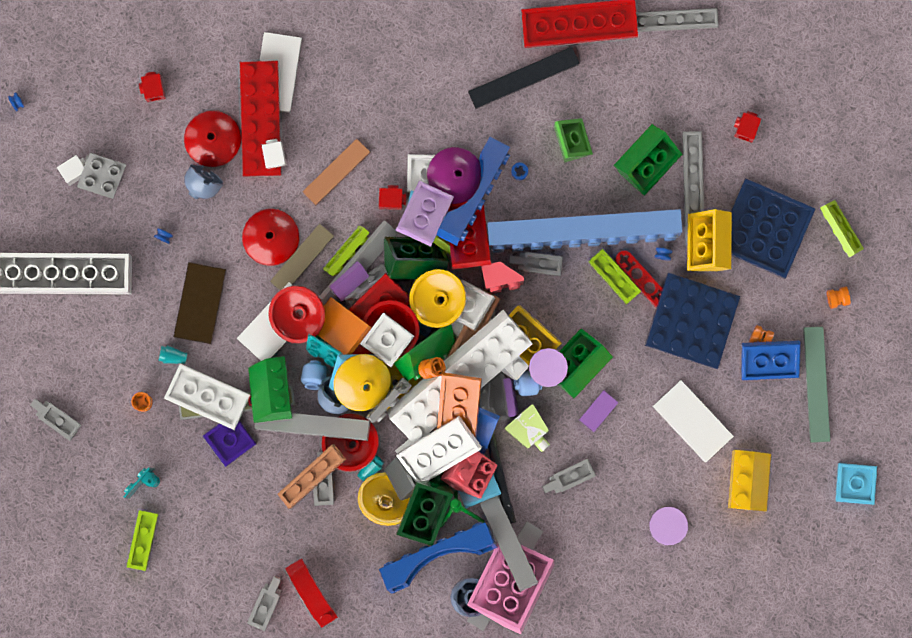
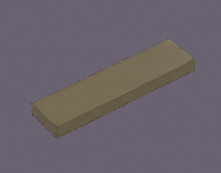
[270,223,334,290]

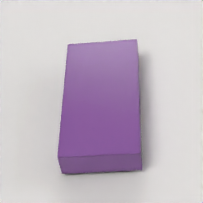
[329,261,369,301]
[503,378,519,417]
[579,390,618,432]

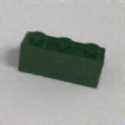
[384,237,449,279]
[396,480,453,546]

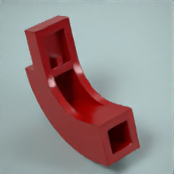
[285,558,338,628]

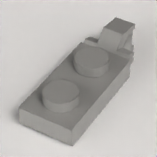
[508,252,563,276]
[344,263,388,307]
[366,378,412,423]
[30,399,82,441]
[313,452,334,506]
[542,459,596,494]
[247,576,282,631]

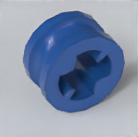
[8,92,25,112]
[511,162,528,181]
[154,228,173,244]
[654,248,673,261]

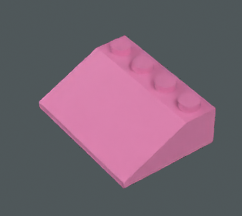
[467,543,554,634]

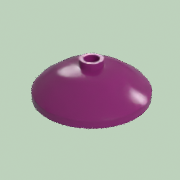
[427,147,481,204]

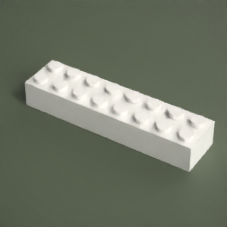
[0,253,132,294]
[387,310,532,444]

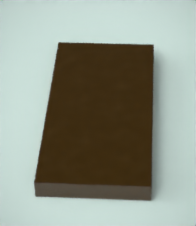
[173,262,226,345]

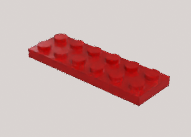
[521,0,638,48]
[240,61,282,177]

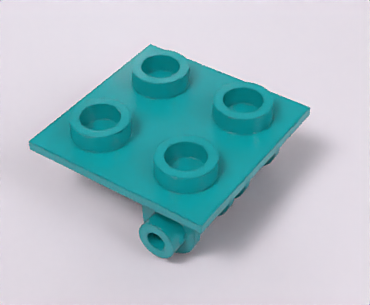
[306,334,343,367]
[123,467,160,499]

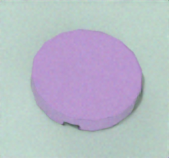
[529,348,568,387]
[649,507,688,545]

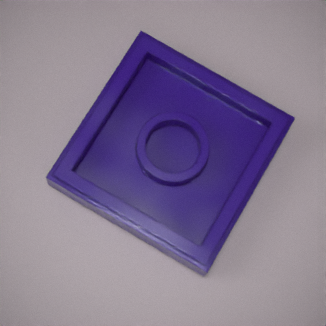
[203,421,256,467]

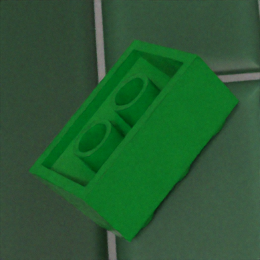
[613,124,683,196]
[394,324,455,381]
[557,329,613,399]
[248,356,292,423]

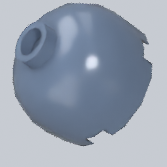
[184,163,223,199]
[317,376,349,414]
[450,578,481,617]

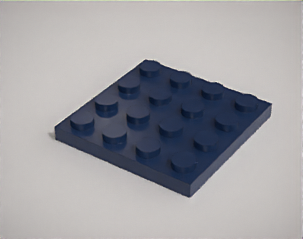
[731,178,815,279]
[644,273,740,369]

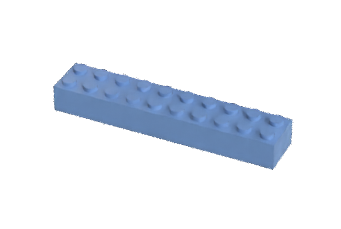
[487,209,682,253]

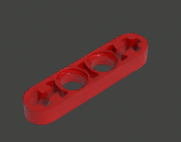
[615,251,662,308]

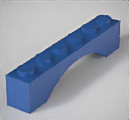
[436,137,510,246]
[379,522,498,594]

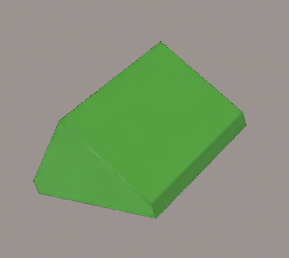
[554,118,593,163]

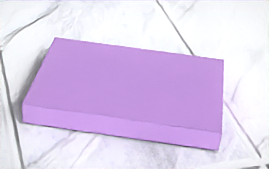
[396,181,454,247]

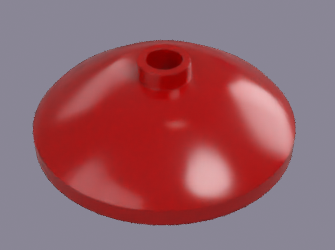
[184,111,241,167]
[242,209,300,266]
[268,286,325,343]
[363,300,420,357]
[322,414,379,472]

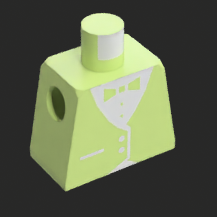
[504,404,550,452]

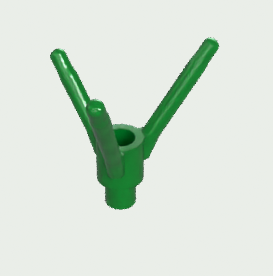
[441,490,485,528]

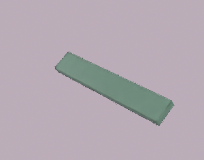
[803,327,830,443]

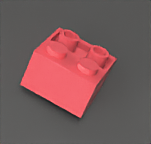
[481,262,524,294]
[441,451,497,498]

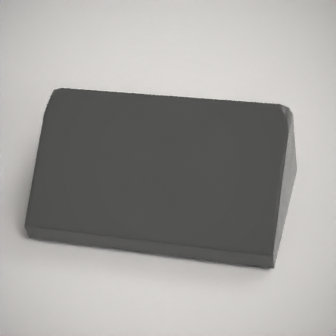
[385,457,415,500]

